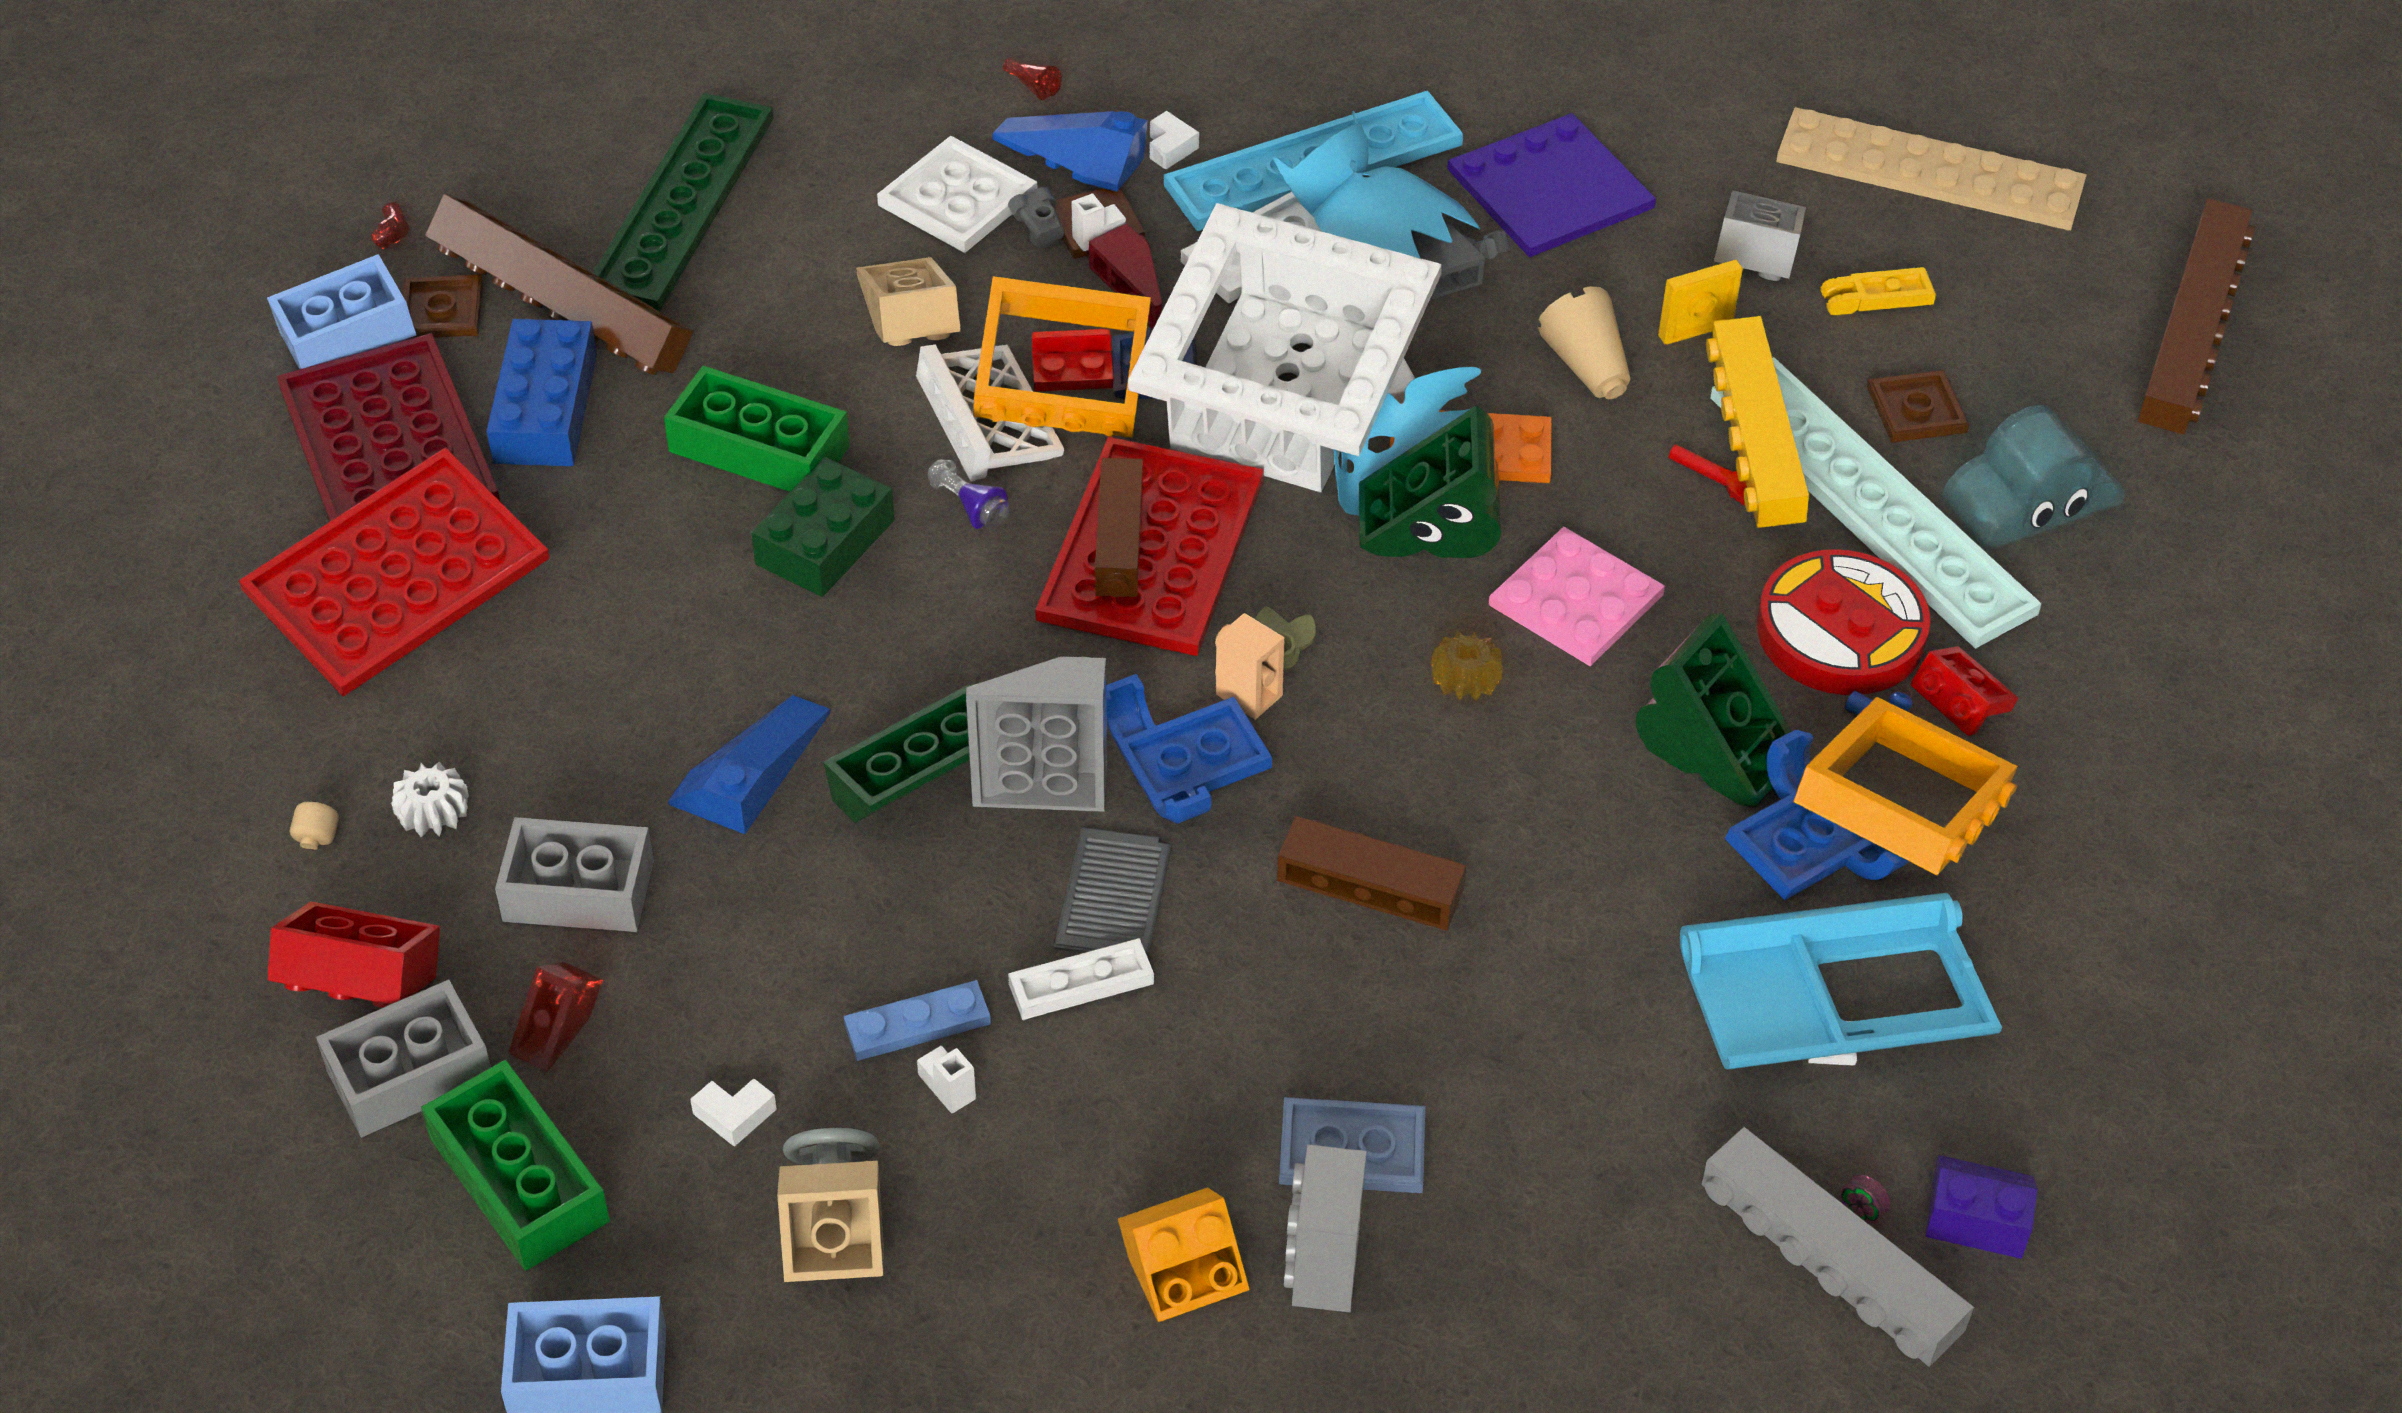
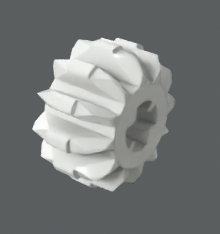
[391,762,469,837]

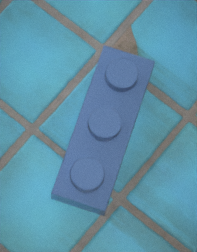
[844,980,991,1061]

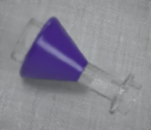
[928,459,1010,530]

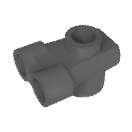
[1008,187,1064,248]

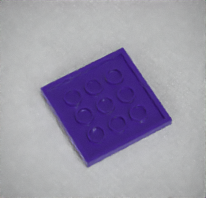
[1447,113,1656,257]

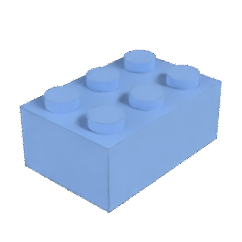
[267,254,416,369]
[501,1297,666,1413]

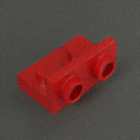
[1032,329,1113,392]
[1911,646,2019,736]

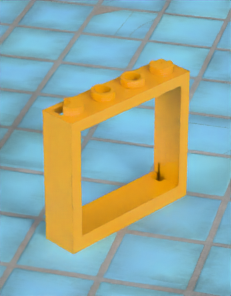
[973,276,1151,438]
[1794,697,2018,875]

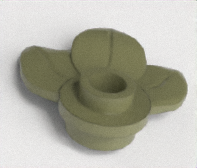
[1255,606,1316,670]

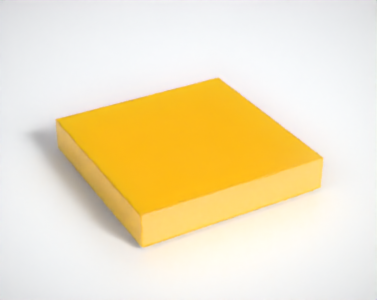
[1658,260,1743,345]

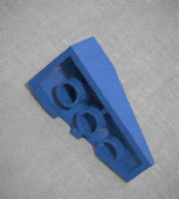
[992,111,1148,192]
[668,695,831,834]

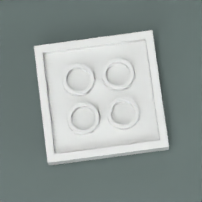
[877,136,1038,253]

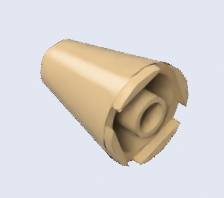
[1538,286,1631,399]

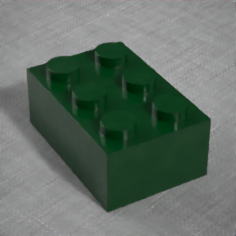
[751,457,895,597]

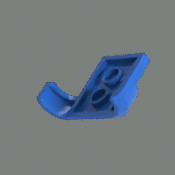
[1106,674,1272,824]
[1725,730,1910,900]

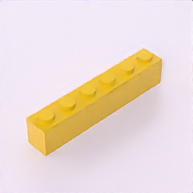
[1706,316,1809,528]

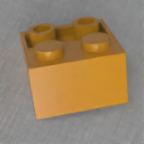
[1118,1188,1250,1322]

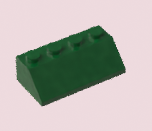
[823,684,972,823]

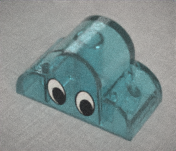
[1941,405,2125,552]

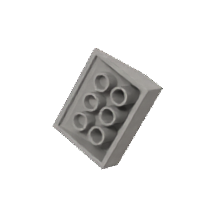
[966,656,1107,811]

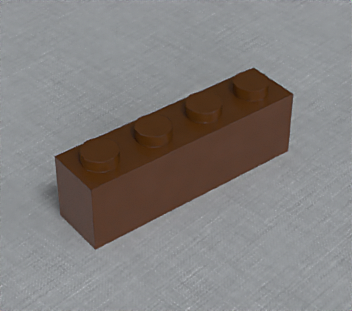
[1277,816,1466,931]

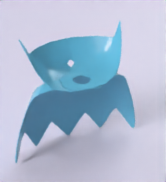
[1272,111,1480,258]

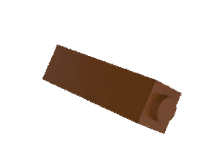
[1095,458,1143,597]

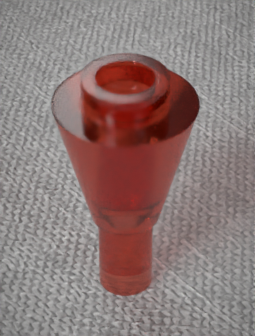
[1003,58,1062,101]

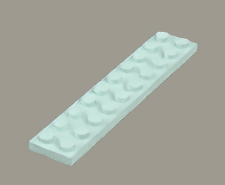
[1711,357,2041,649]

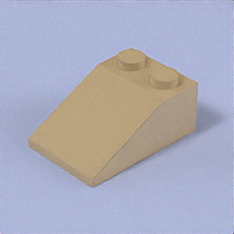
[856,257,960,346]

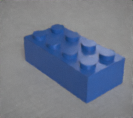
[486,319,597,466]

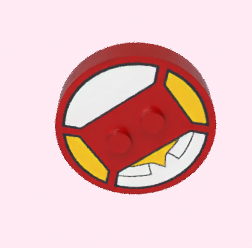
[1757,550,1930,695]

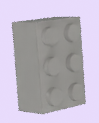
[495,817,654,932]
[316,980,491,1138]
[1284,1144,1367,1312]

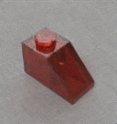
[508,962,603,1071]

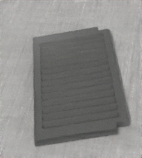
[1054,827,1171,955]

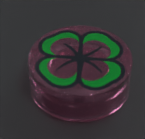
[1840,1175,1890,1225]

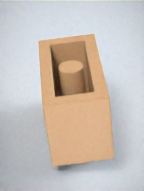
[1215,613,1284,720]

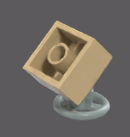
[777,1128,884,1282]

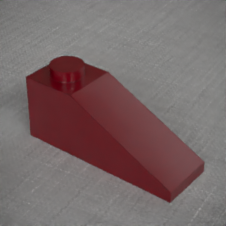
[1089,223,1162,330]

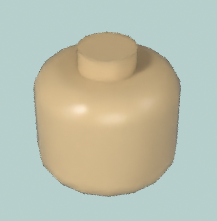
[290,801,339,850]

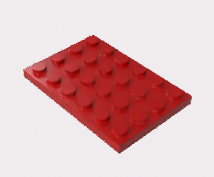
[1035,437,1264,656]
[239,447,549,697]

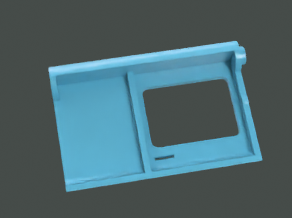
[1680,893,2002,1070]

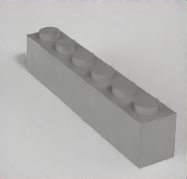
[1702,1127,1974,1367]

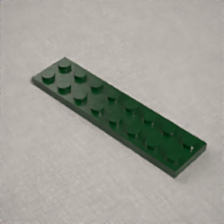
[593,93,773,311]

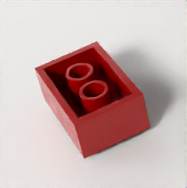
[267,901,440,1008]

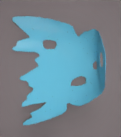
[1333,367,1481,516]

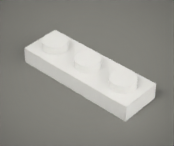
[1008,938,1154,1020]

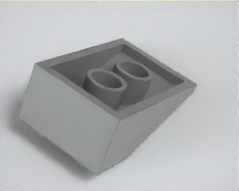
[1714,190,1806,281]

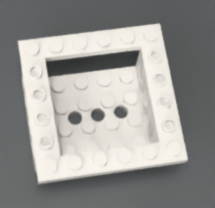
[1128,203,1442,492]

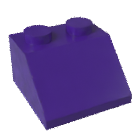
[1925,1155,2038,1259]

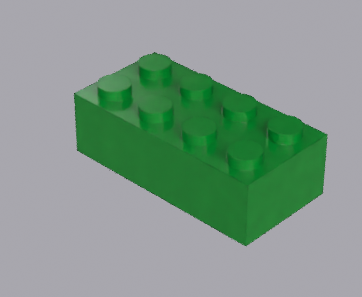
[664,366,850,492]
[421,1060,610,1272]

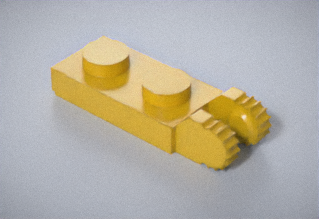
[1820,267,1936,315]

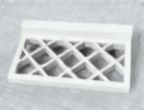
[916,344,1064,482]

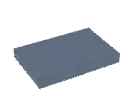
[1279,1097,1425,1193]

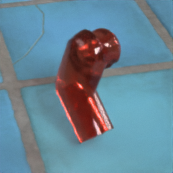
[371,202,409,248]

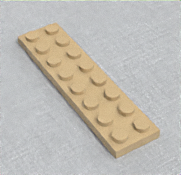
[1776,107,2087,231]

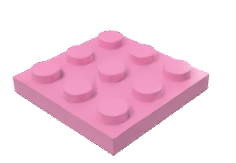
[1489,527,1665,666]

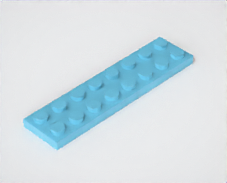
[1164,91,1463,231]

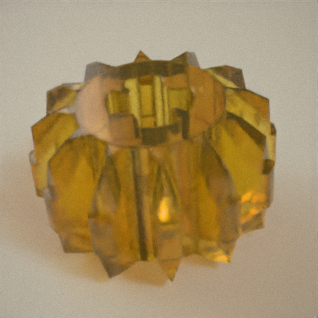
[1431,630,1503,702]

